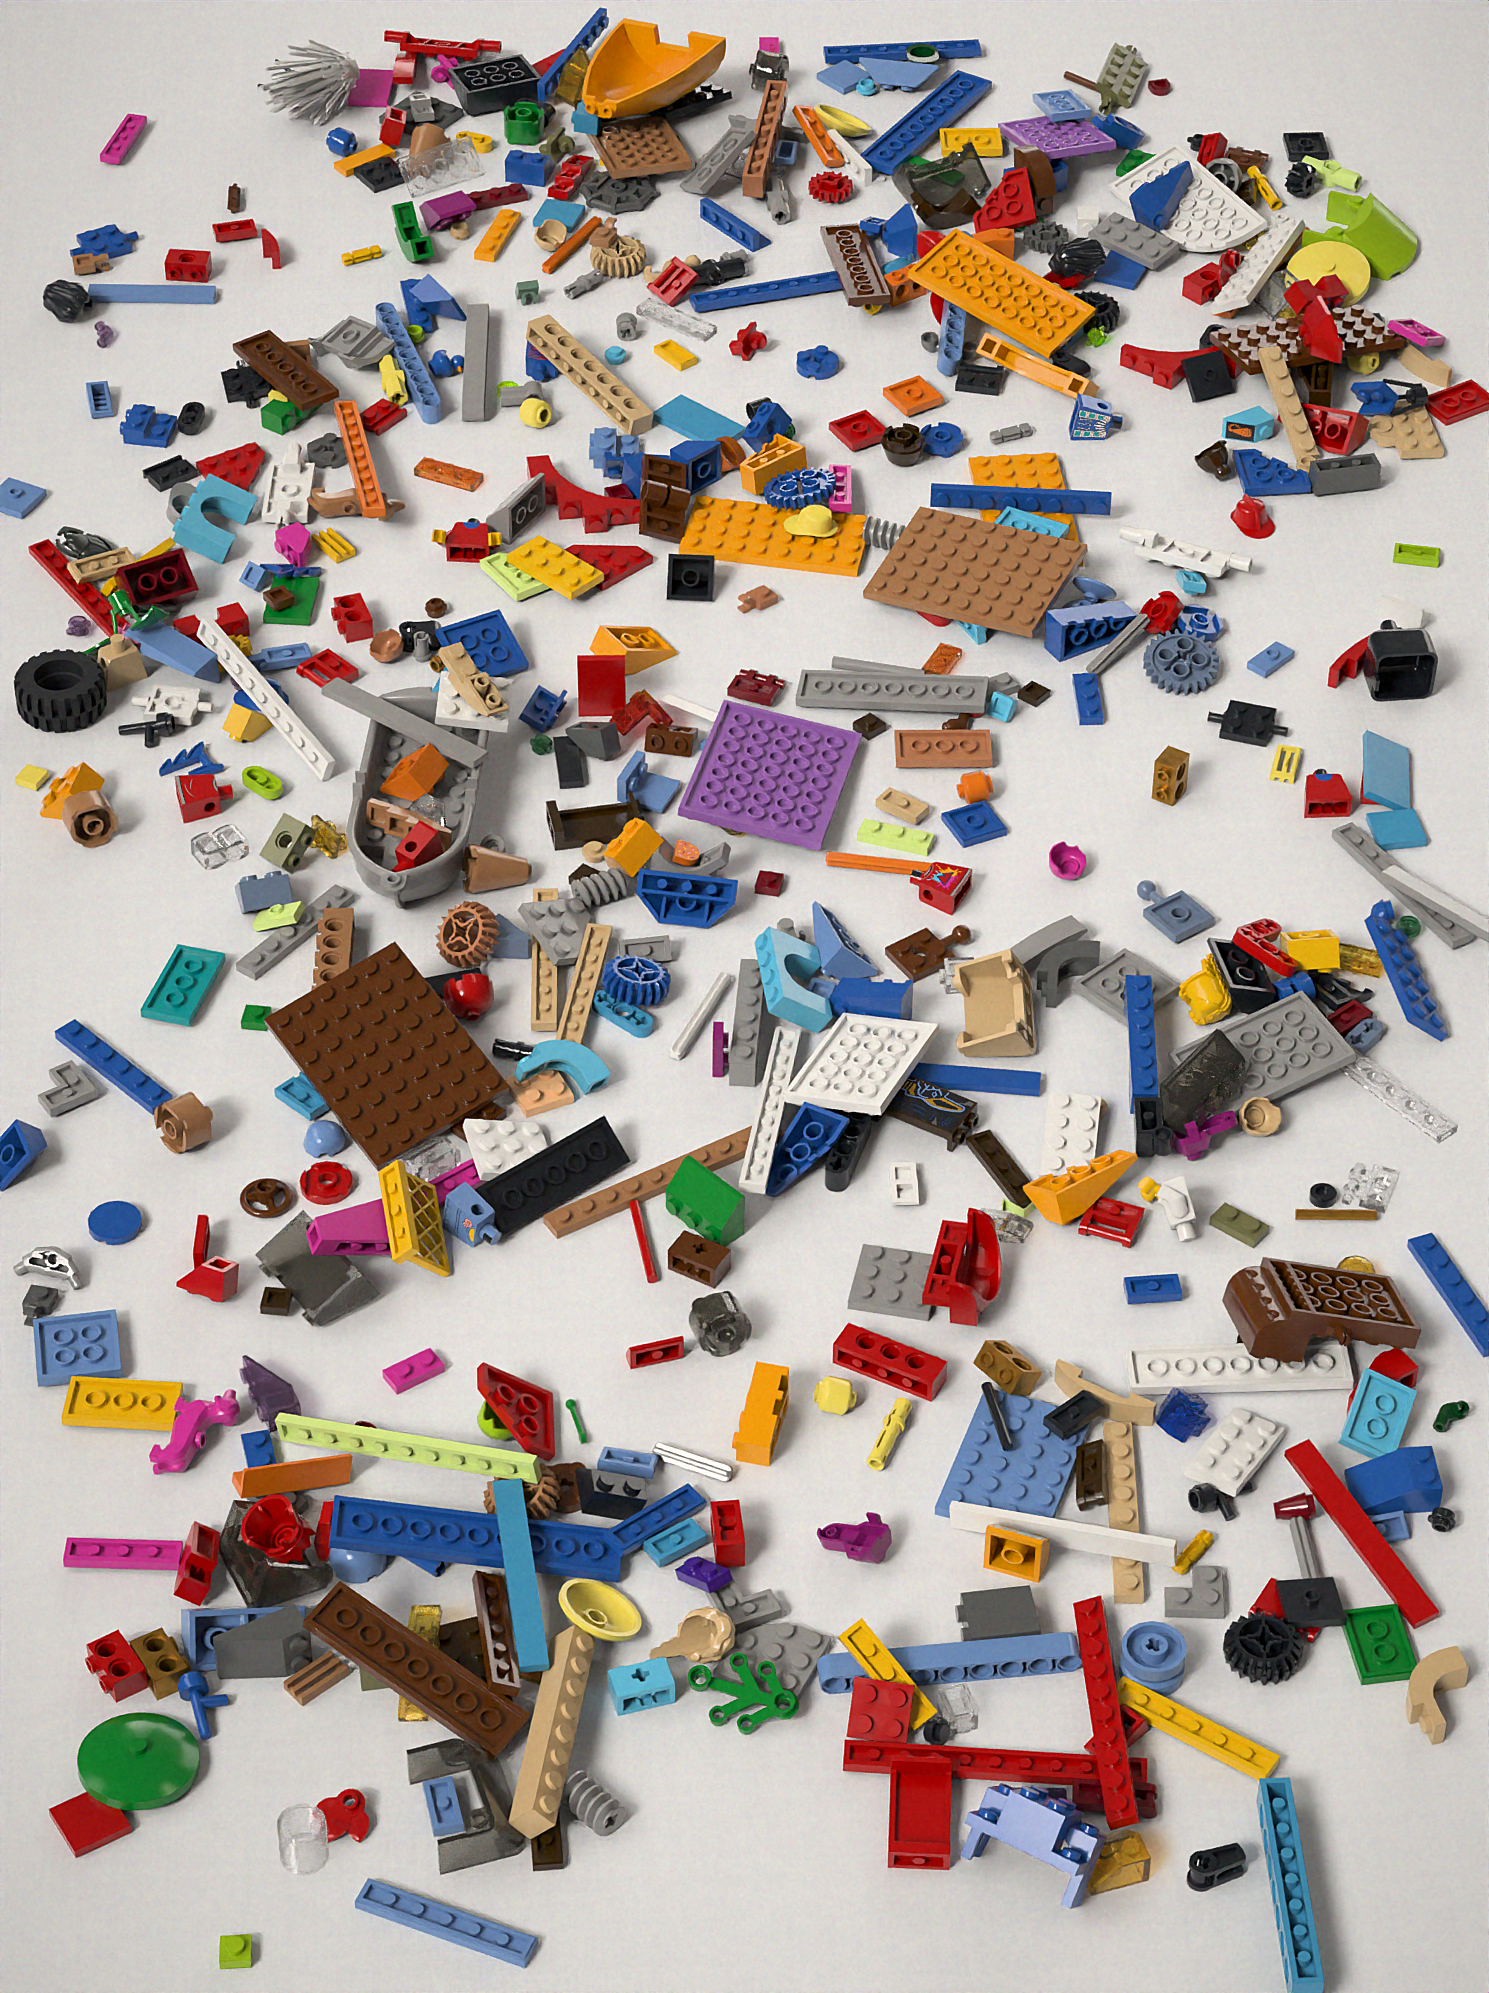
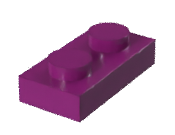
[712,1021,729,1077]

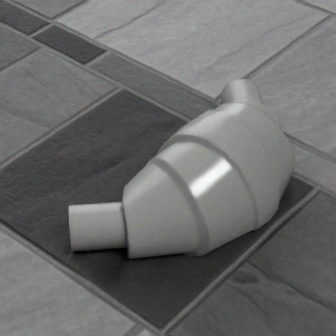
[13,1246,83,1290]

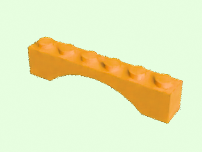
[976,332,1099,400]

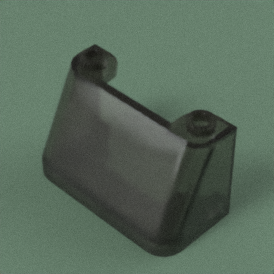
[892,142,992,211]
[255,1210,381,1327]
[219,1500,333,1608]

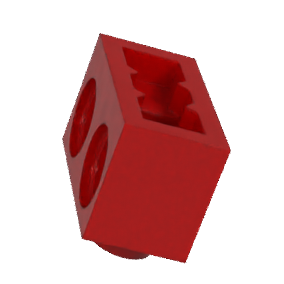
[379,105,407,146]
[331,593,374,643]
[710,1499,745,1568]
[85,1630,148,1703]

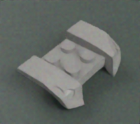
[308,315,396,369]

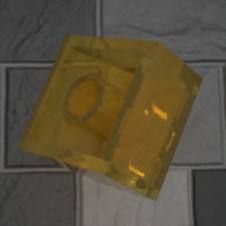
[554,46,590,107]

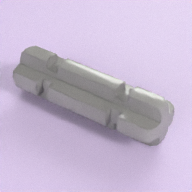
[989,423,1031,444]

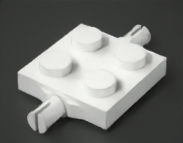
[132,685,213,725]

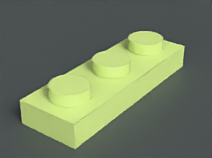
[857,819,934,856]

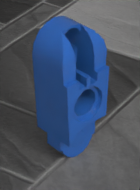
[1091,113,1145,150]

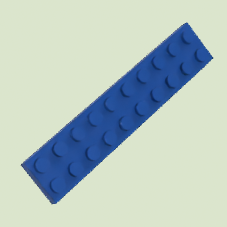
[860,70,992,175]
[329,1495,621,1583]

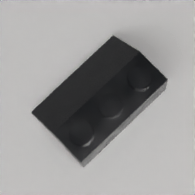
[1207,938,1276,1015]

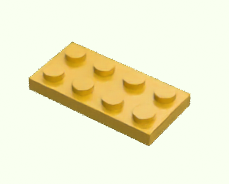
[507,535,604,600]
[61,1376,183,1431]

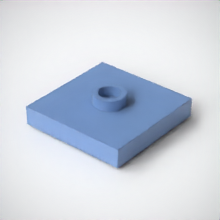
[0,477,47,519]

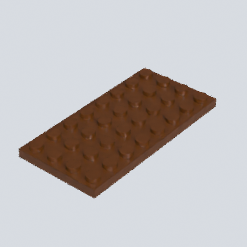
[1210,304,1404,375]

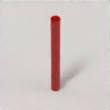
[629,1200,658,1283]

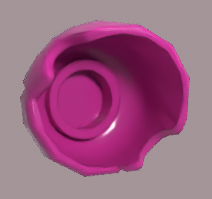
[1049,841,1086,880]

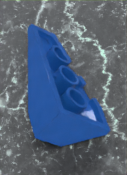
[1129,160,1194,233]

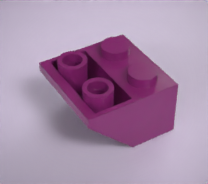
[419,190,477,231]

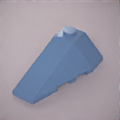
[812,901,878,981]
[181,1606,305,1671]

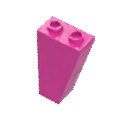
[306,1198,392,1255]

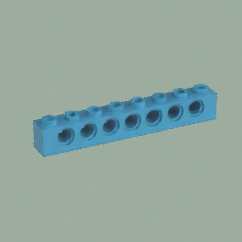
[1256,1777,1325,1993]

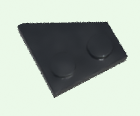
[1309,972,1373,1012]

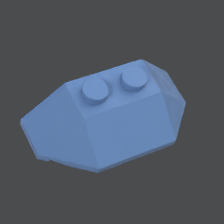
[859,57,940,92]

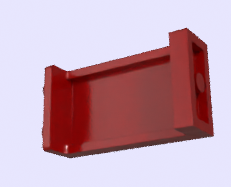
[887,1754,952,1870]

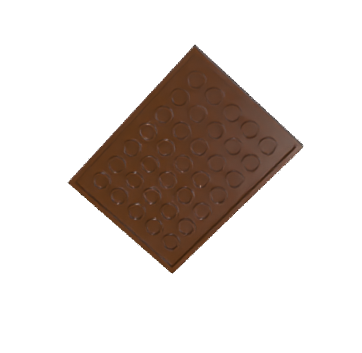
[264,942,510,1171]

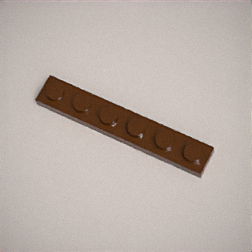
[472,1570,521,1697]

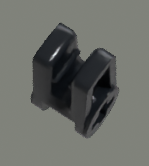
[1186,1843,1246,1892]

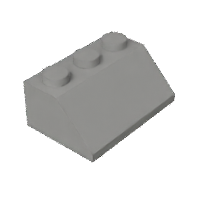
[485,473,546,545]

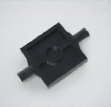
[221,360,270,409]
[1207,700,1289,747]

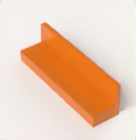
[232,1453,353,1499]

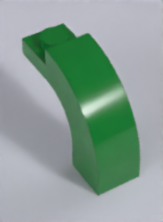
[391,201,435,262]

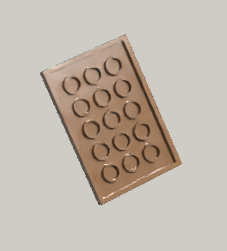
[587,115,692,180]

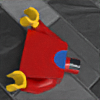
[431,518,502,563]

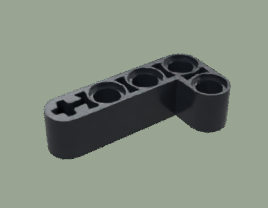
[825,1108,872,1192]

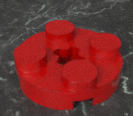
[1139,591,1184,634]

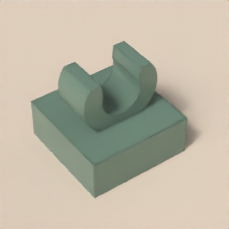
[515,280,539,306]

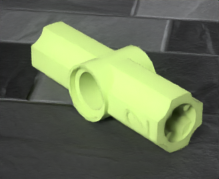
[1302,156,1362,192]

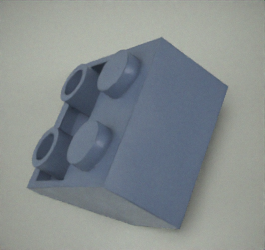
[235,871,293,914]

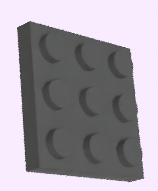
[379,91,464,136]

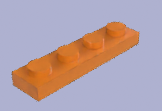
[792,105,844,167]

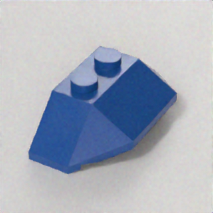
[636,869,738,929]

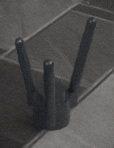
[1383,379,1428,417]

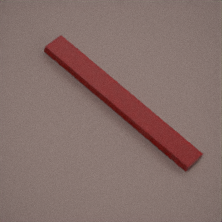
[28,539,129,638]
[1284,1439,1439,1629]

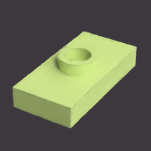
[252,901,306,931]

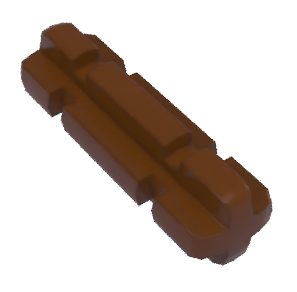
[227,183,241,213]

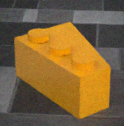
[740,433,807,495]
[732,1361,789,1467]

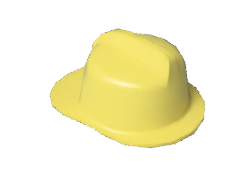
[784,504,838,537]

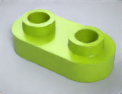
[242,766,283,800]

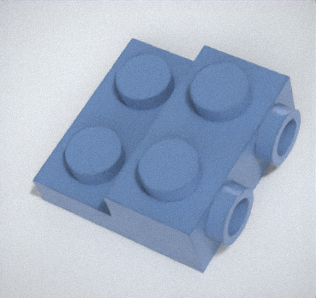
[589,427,639,469]

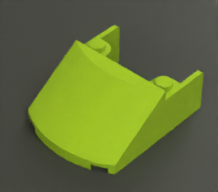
[1301,190,1417,281]

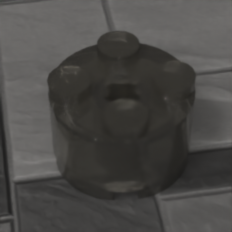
[749,49,789,91]
[688,1291,752,1357]

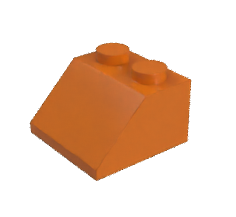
[379,743,449,802]

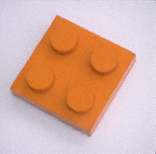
[883,375,943,417]

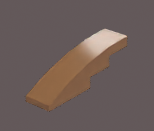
[366,798,452,852]

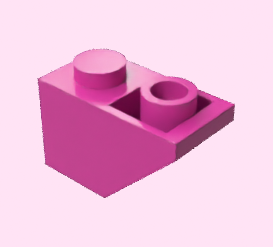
[274,522,312,567]

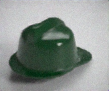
[906,43,939,65]

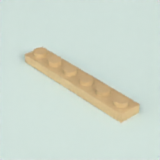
[1257,346,1319,462]

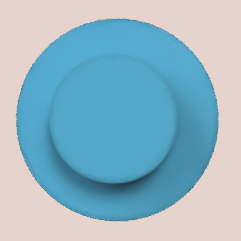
[856,78,876,96]
[605,346,626,365]

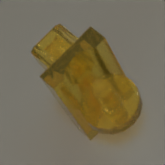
[309,815,348,859]
[1336,943,1382,978]

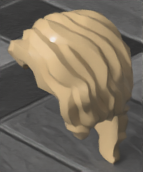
[649,1606,735,1664]

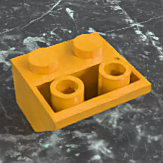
[39,762,105,820]

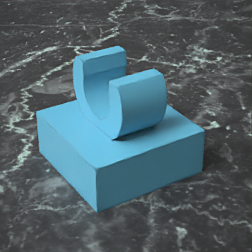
[986,691,1018,722]

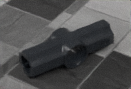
[690,257,745,286]

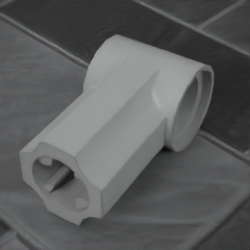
[500,381,544,407]

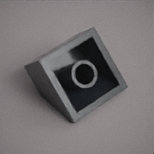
[666,554,716,602]
[575,1467,648,1521]

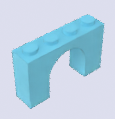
[172,473,258,565]
[754,926,833,1034]

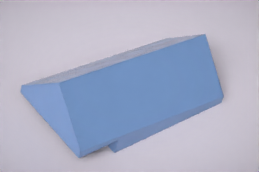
[124,613,220,684]

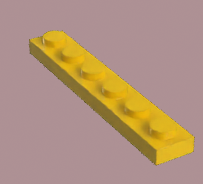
[1117,1676,1280,1781]

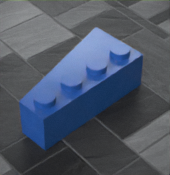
[1044,601,1138,662]

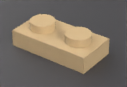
[875,787,930,825]

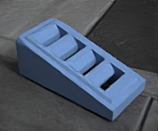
[774,140,798,165]
[86,381,113,418]

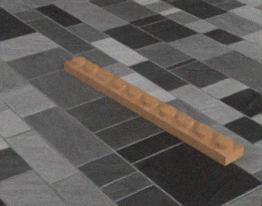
[543,1126,784,1239]

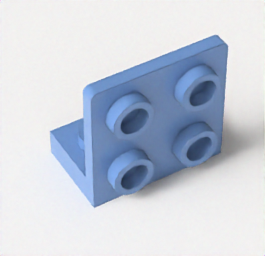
[617,750,680,813]

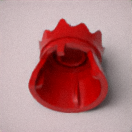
[241,1494,316,1567]

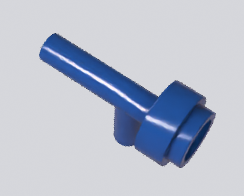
[178,1671,228,1740]

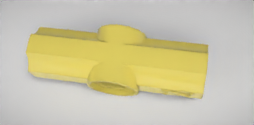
[378,355,408,407]

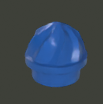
[1371,899,1395,923]

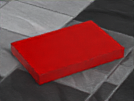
[1424,379,1489,426]
[577,655,626,717]

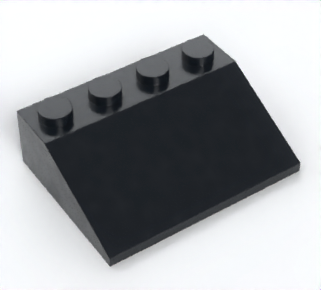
[447,54,541,116]

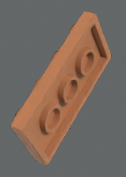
[894,729,992,768]

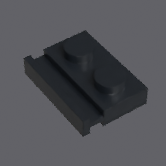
[142,455,198,492]

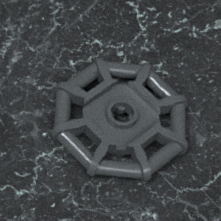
[579,171,656,215]

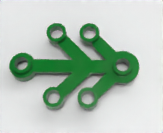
[688,1653,799,1735]

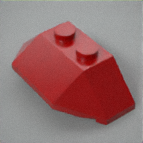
[1298,296,1343,363]

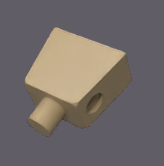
[98,634,147,692]

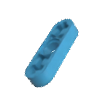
[592,990,653,1038]

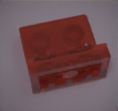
[609,689,674,736]

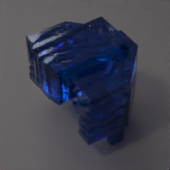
[1155,1387,1211,1443]

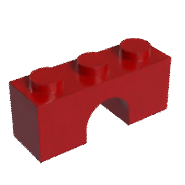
[1283,274,1350,315]
[173,602,250,648]

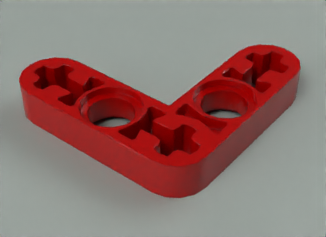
[1232,918,1298,977]

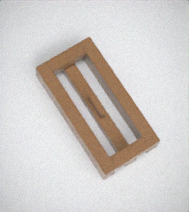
[283,1650,349,1706]

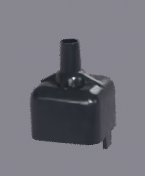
[1363,619,1438,702]

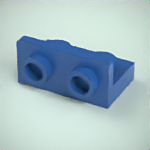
[1350,381,1399,416]

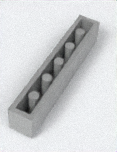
[729,959,765,1087]

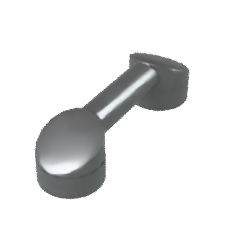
[921,332,978,360]

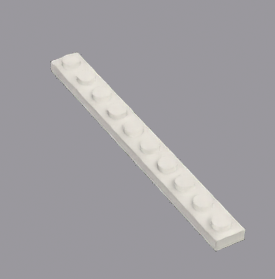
[197,616,336,781]
[738,1026,801,1194]

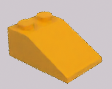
[589,625,677,675]

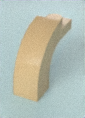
[1405,1646,1469,1745]

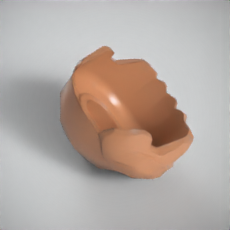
[369,629,404,663]

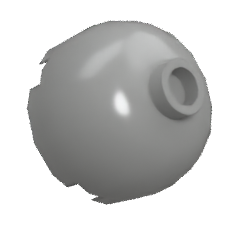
[1205,158,1243,193]

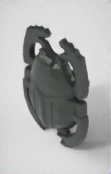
[55,526,117,560]

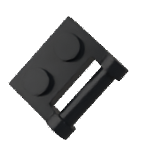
[955,361,1004,396]

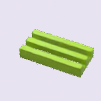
[1392,543,1441,568]

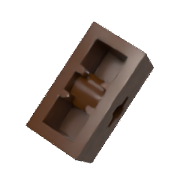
[668,1230,731,1289]

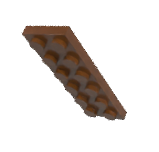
[233,330,339,412]

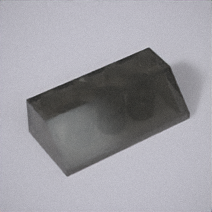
[1159,1029,1247,1135]

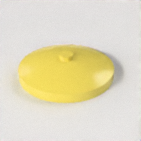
[1286,241,1370,308]

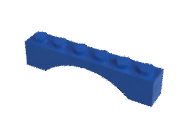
[1123,975,1159,1114]

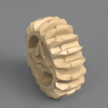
[590,235,647,278]

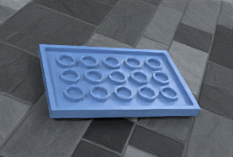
[935,1389,1092,1518]

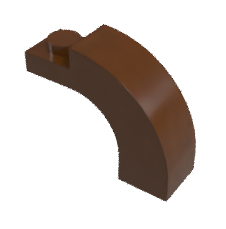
[1013,145,1057,216]

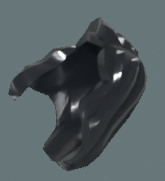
[1048,237,1106,277]
[43,279,93,322]

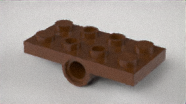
[639,454,690,544]

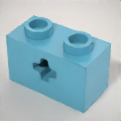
[608,1657,675,1716]

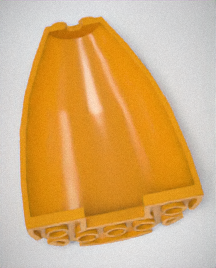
[582,18,726,118]

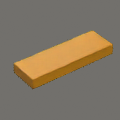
[334,143,396,177]

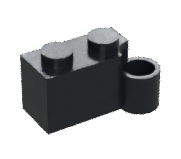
[1133,1097,1174,1157]

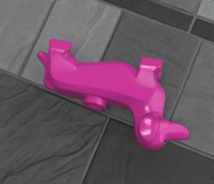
[149,1389,240,1475]

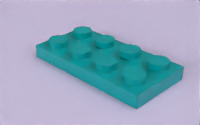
[140,944,226,1027]

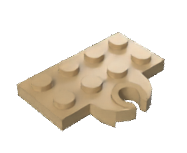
[1368,401,1444,459]

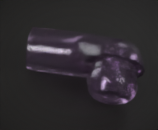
[94,321,114,348]

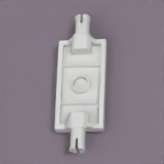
[262,443,315,530]
[1119,525,1253,578]

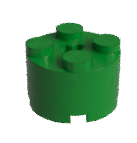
[503,102,544,146]

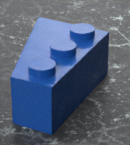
[830,977,913,1021]

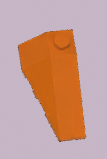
[971,228,1014,261]

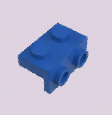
[518,685,568,733]

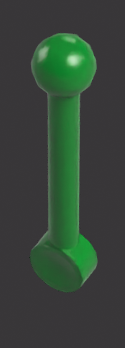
[565,1399,587,1444]

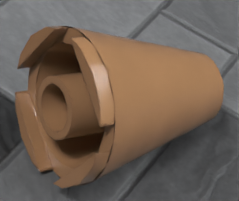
[407,123,451,180]
[462,844,532,893]

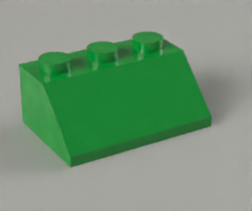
[665,1155,745,1247]

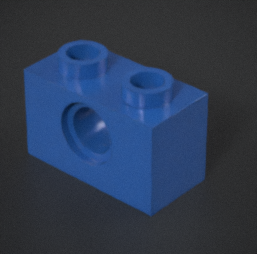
[741,402,792,453]

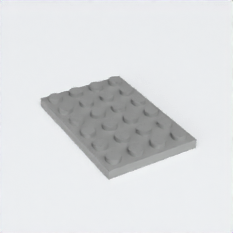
[1168,990,1356,1117]

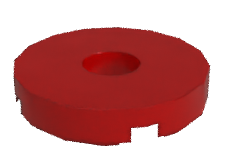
[300,1161,353,1205]

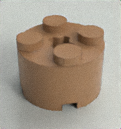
[62,790,118,848]
[154,1092,213,1154]

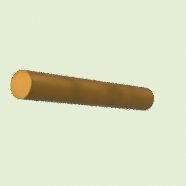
[1295,1209,1377,1220]

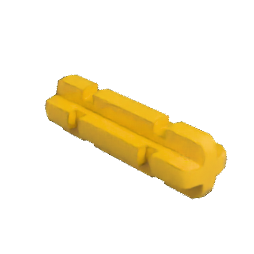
[341,245,382,266]
[1172,1530,1213,1575]

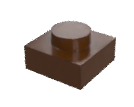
[263,585,295,611]

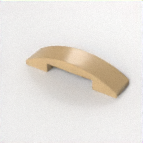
[1394,332,1452,388]
[1054,1359,1157,1426]

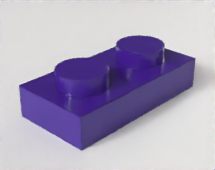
[675,1556,733,1593]

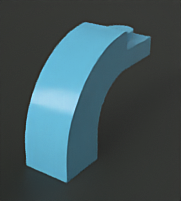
[514,1040,611,1095]

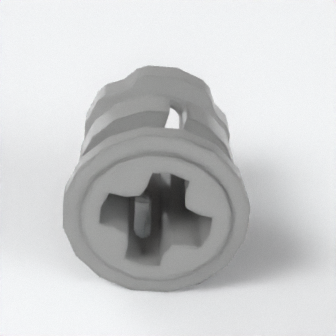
[616,312,637,341]

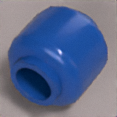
[326,127,358,157]

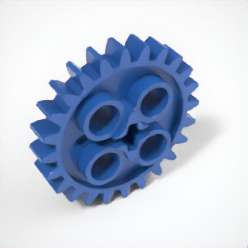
[763,467,836,510]

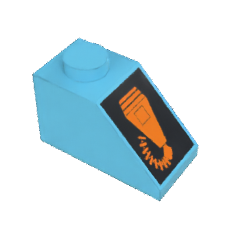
[1222,406,1274,443]

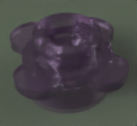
[66,616,91,637]

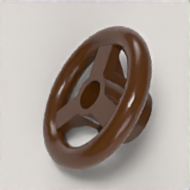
[239,1178,293,1218]

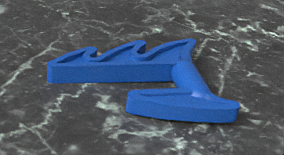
[260,564,321,578]
[159,741,224,777]

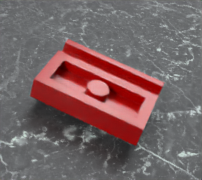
[359,398,407,436]

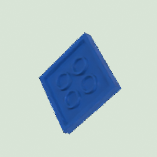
[435,609,529,678]

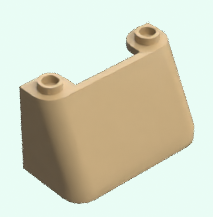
[952,948,1036,1057]

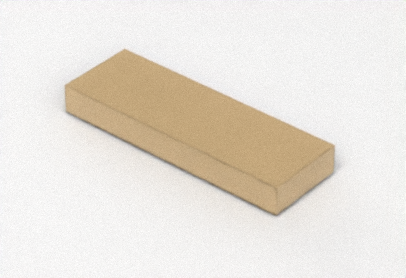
[67,547,136,584]

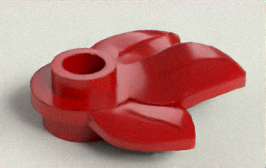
[1217,249,1241,287]
[312,1789,370,1843]

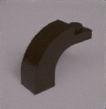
[910,188,982,230]

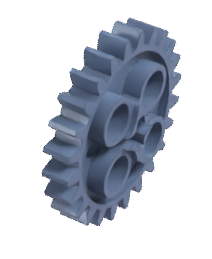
[1143,629,1220,696]

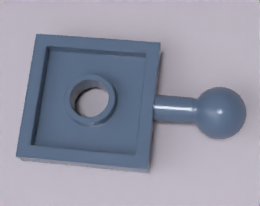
[1137,880,1214,943]

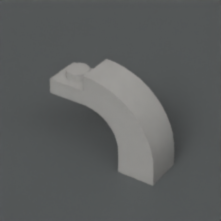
[643,836,731,877]

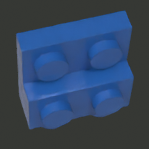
[120,404,177,448]

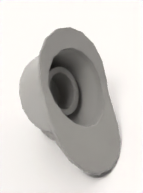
[166,482,197,525]

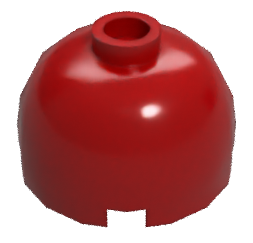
[442,973,494,1021]

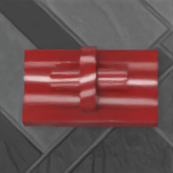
[729,322,767,361]

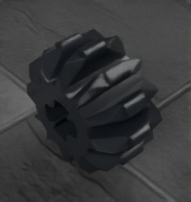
[1285,162,1318,198]

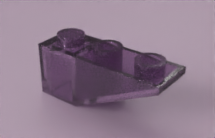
[239,1355,301,1432]

